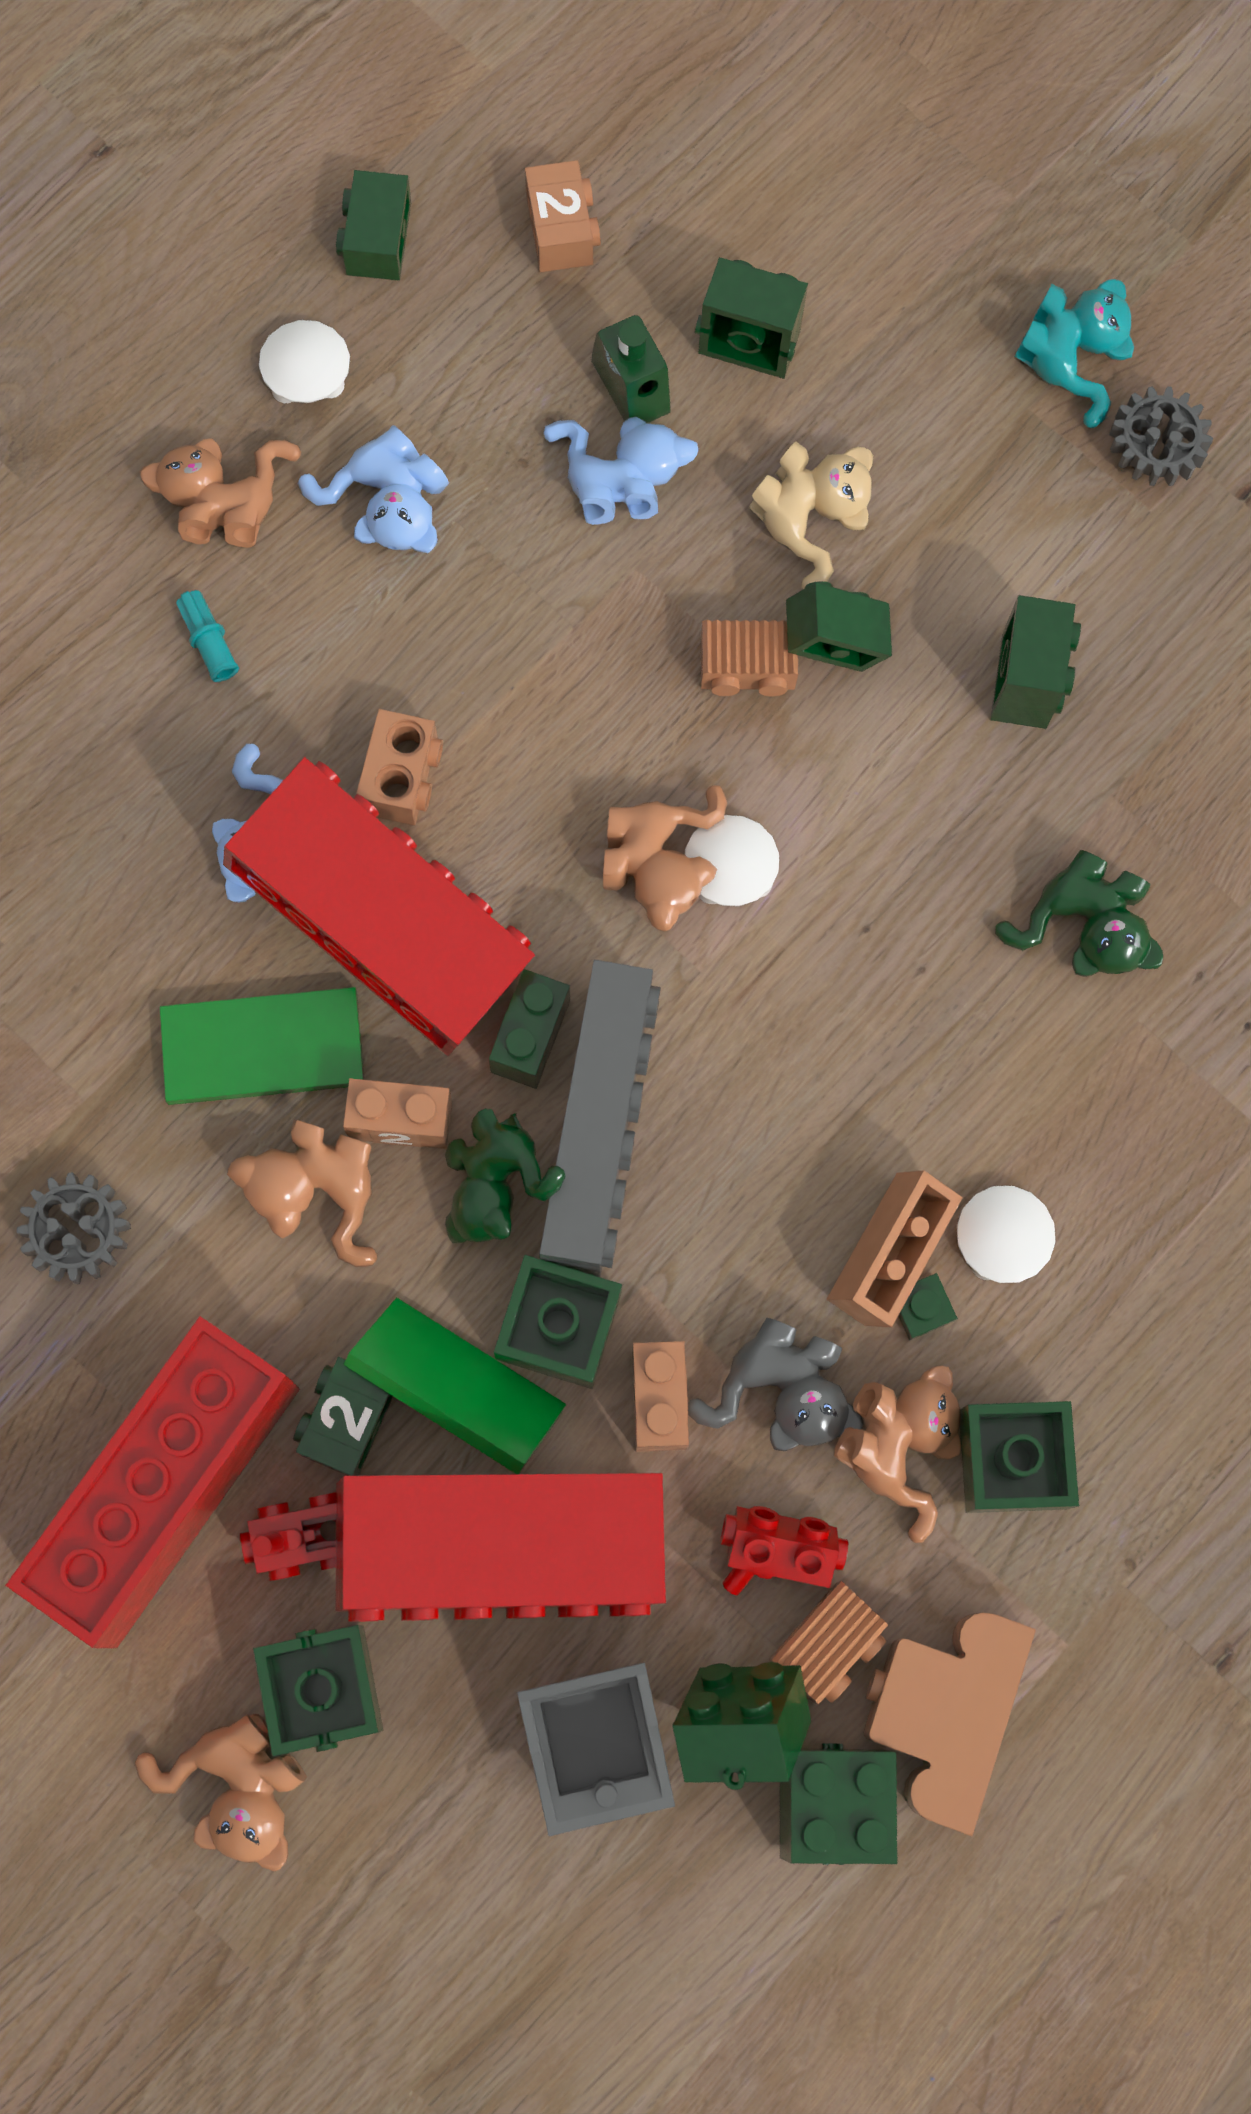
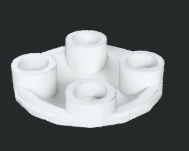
[259,320,350,403]
[685,815,779,906]
[957,1186,1055,1283]

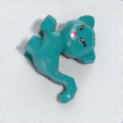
[1014,279,1134,428]

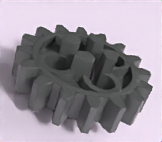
[1109,386,1213,486]
[17,1172,131,1284]

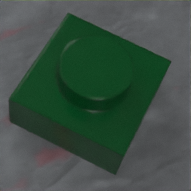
[898,1273,958,1341]

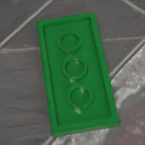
[160,987,364,1105]
[344,1297,567,1474]

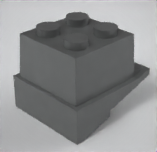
[517,1662,675,1836]

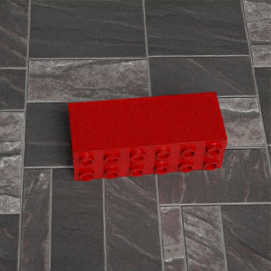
[223,757,535,1056]
[5,1316,300,1648]
[335,1473,666,1622]

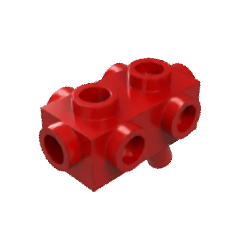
[240,1492,336,1581]
[720,1506,849,1596]

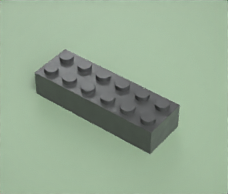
[540,959,661,1278]

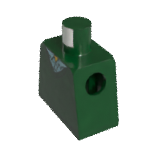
[591,315,671,423]

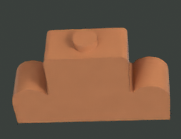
[864,1612,1036,1836]

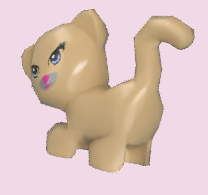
[749,442,873,589]

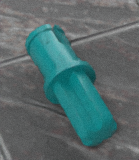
[176,590,239,682]

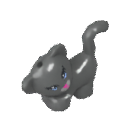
[688,1318,863,1451]

